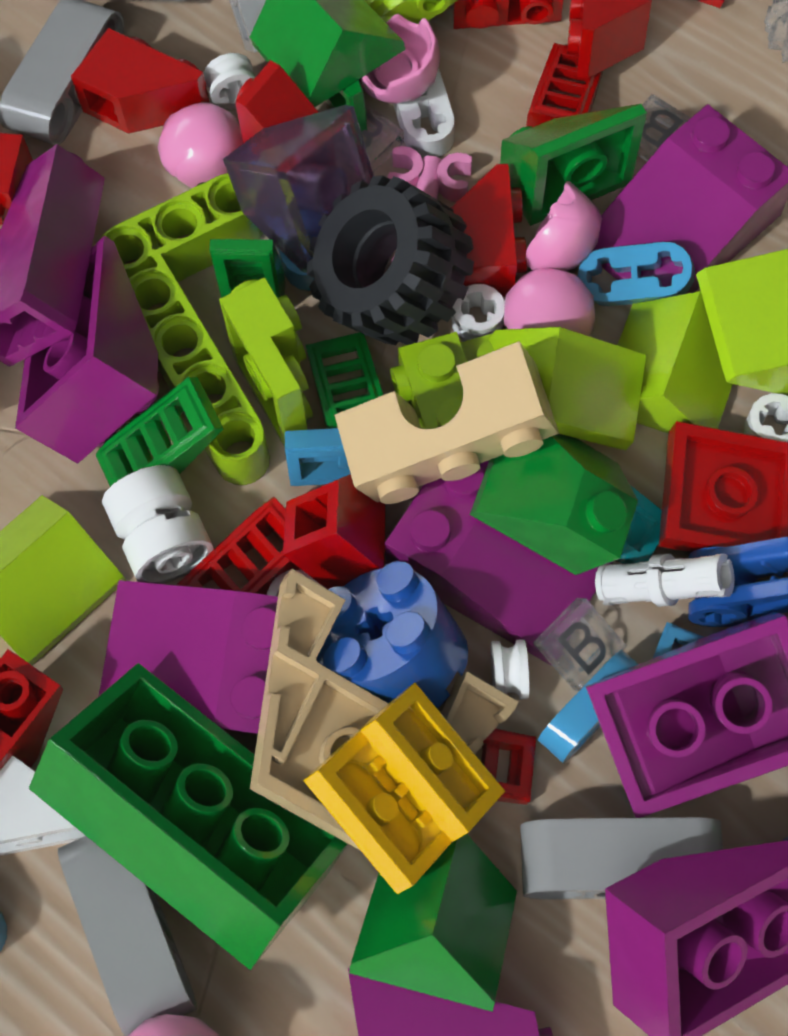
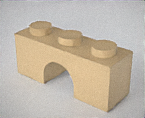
[334,341,559,504]

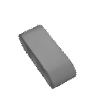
[0,0,124,145]
[520,817,723,899]
[58,836,197,1036]

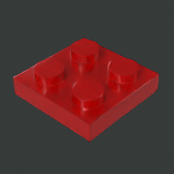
[659,421,788,552]

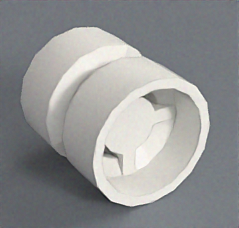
[102,465,214,584]

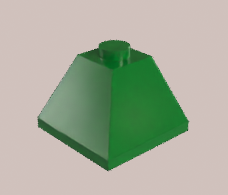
[500,104,647,226]
[470,434,638,575]

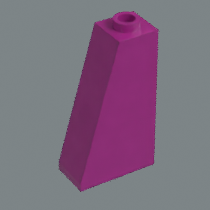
[0,144,105,367]

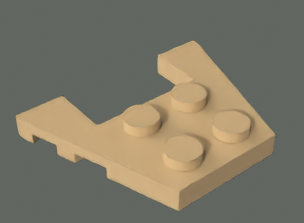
[250,569,519,851]

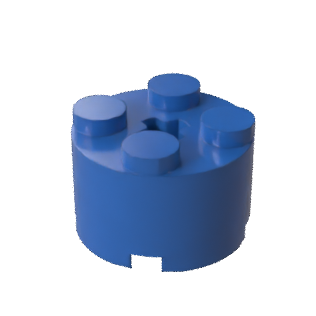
[316,561,468,708]

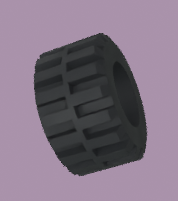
[307,175,474,346]

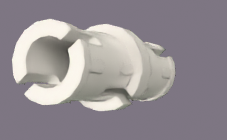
[595,554,735,607]

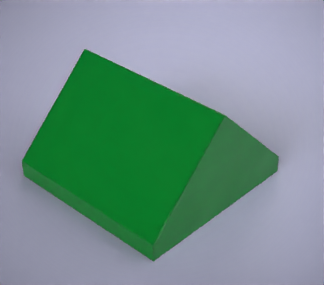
[250,0,406,107]
[349,834,517,1012]

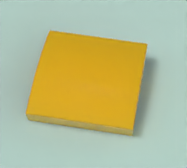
[303,682,505,894]

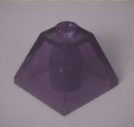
[223,105,374,273]

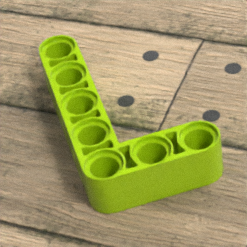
[101,172,270,485]

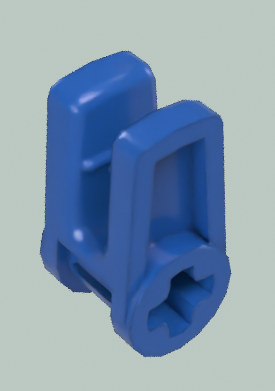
[688,537,788,627]

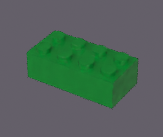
[28,663,348,970]

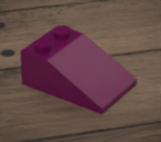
[592,104,788,294]
[15,235,159,464]
[385,460,614,666]
[98,580,278,734]
[586,612,788,818]
[605,840,788,1036]

